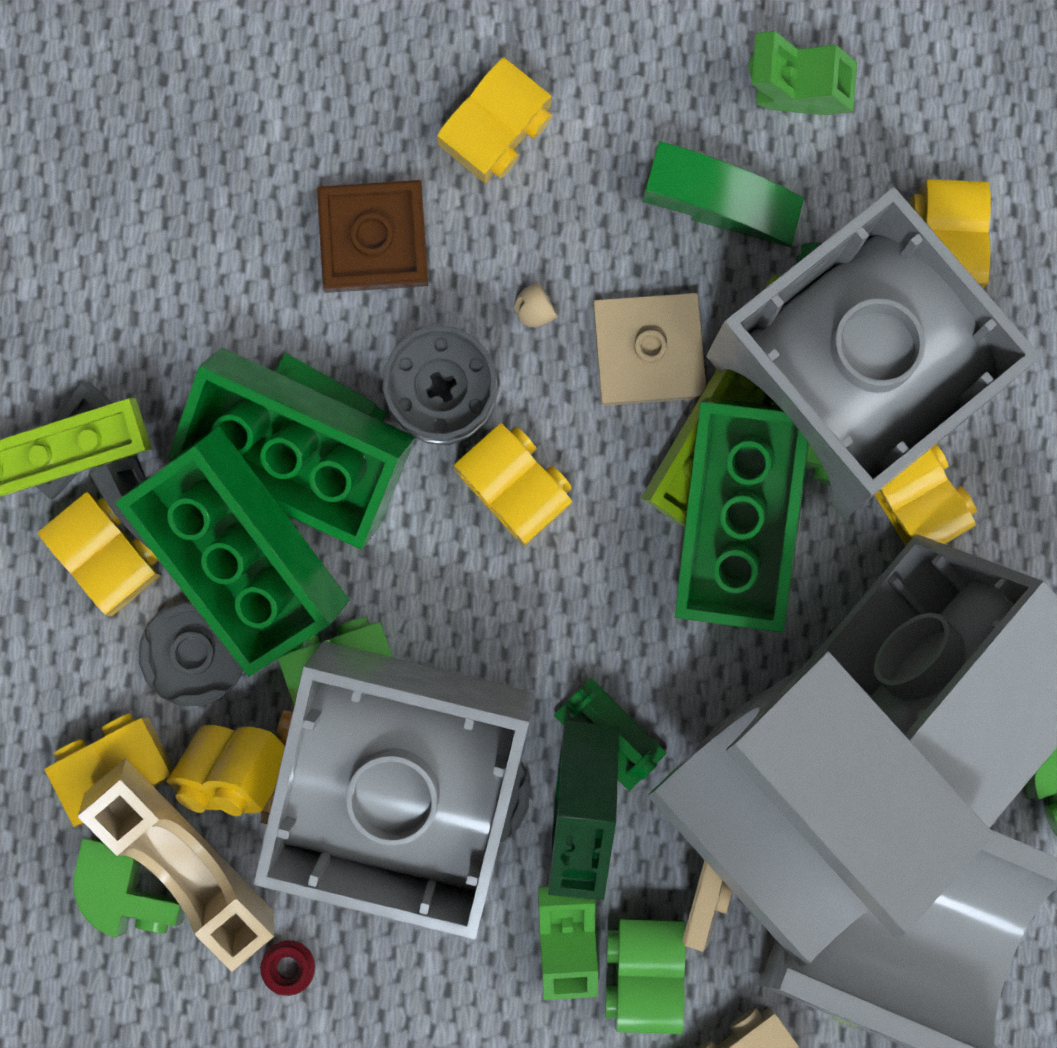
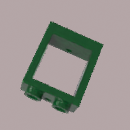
[548,721,619,900]

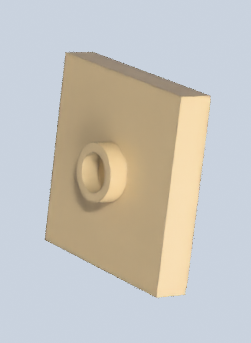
[593,293,706,406]
[682,861,733,952]

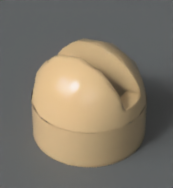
[514,281,559,328]

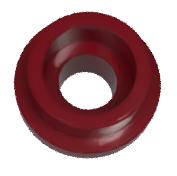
[260,940,316,996]

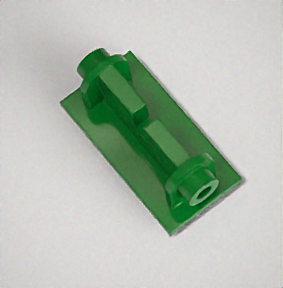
[553,678,667,792]

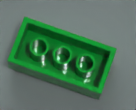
[167,348,416,550]
[674,397,809,633]
[115,426,350,677]

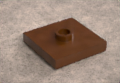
[317,180,429,293]

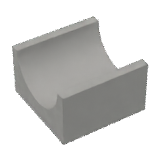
[706,187,1041,520]
[803,534,1057,828]
[253,641,535,940]
[647,651,995,966]
[758,829,1057,1048]

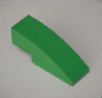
[642,141,804,248]

